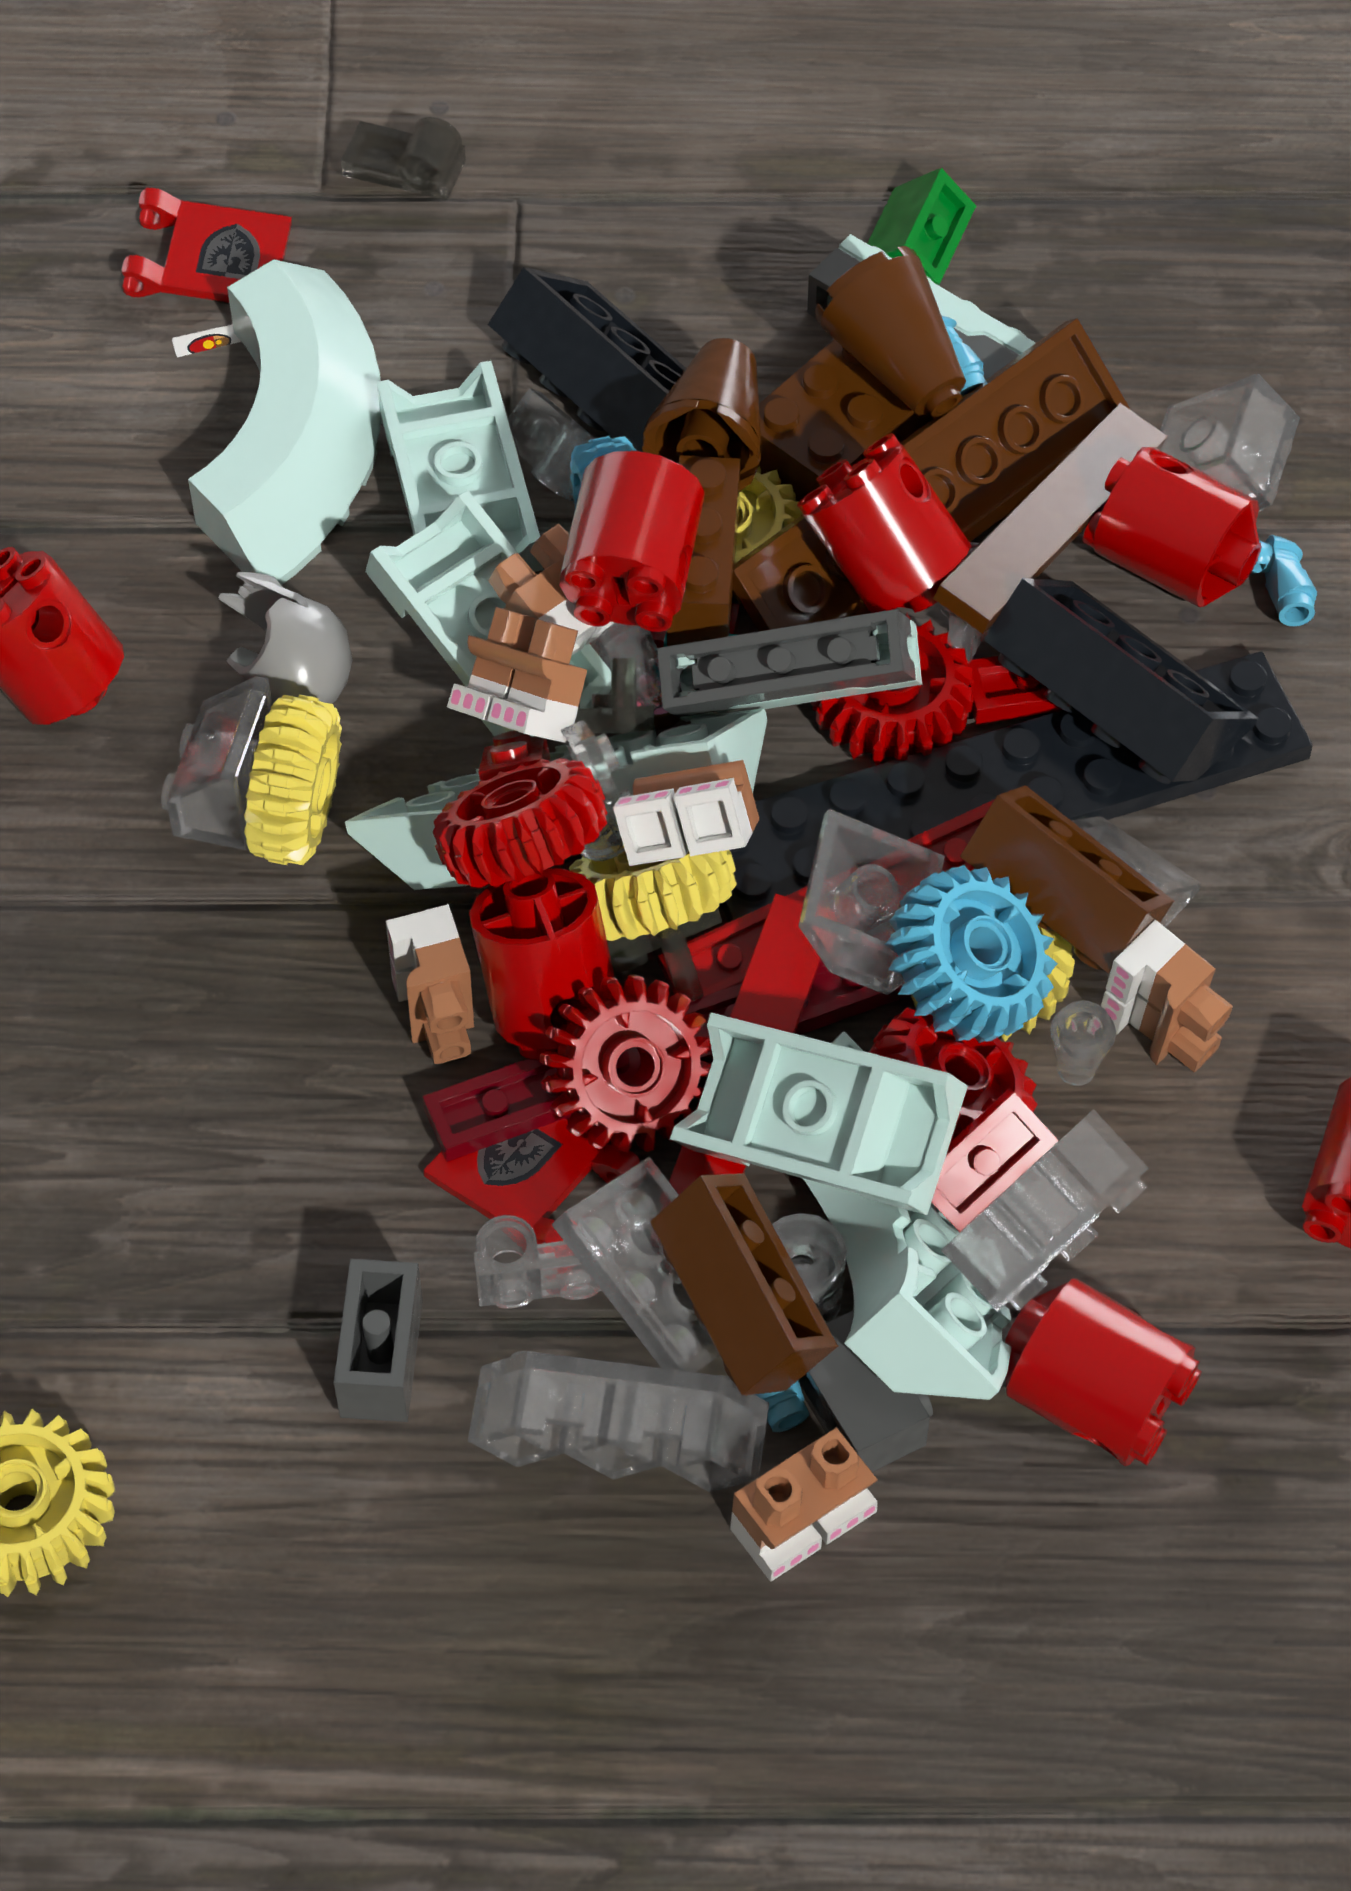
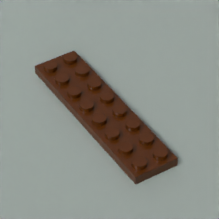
[733,318,1131,631]

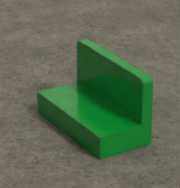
[867,167,976,285]

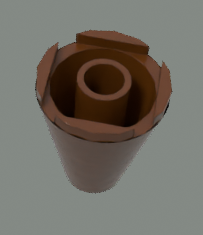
[815,246,966,417]
[642,338,762,491]

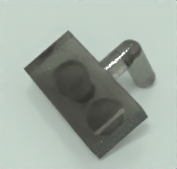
[572,658,654,734]
[607,908,722,1002]

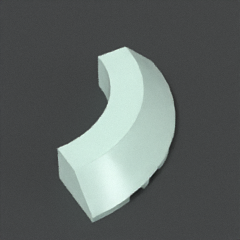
[188,259,382,585]
[345,708,767,890]
[803,1031,1012,1400]

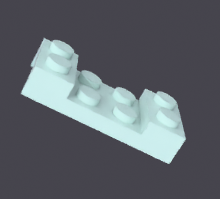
[377,361,543,572]
[365,490,616,737]
[670,1013,968,1215]

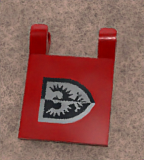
[122,188,292,302]
[423,1118,642,1269]

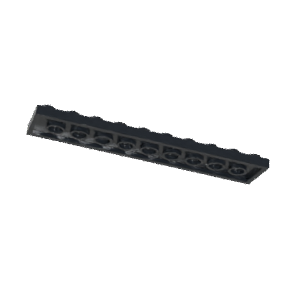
[720,651,1313,922]

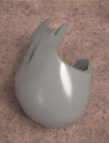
[219,572,353,704]

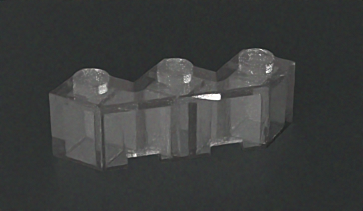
[941,1109,1149,1312]
[467,1351,769,1492]

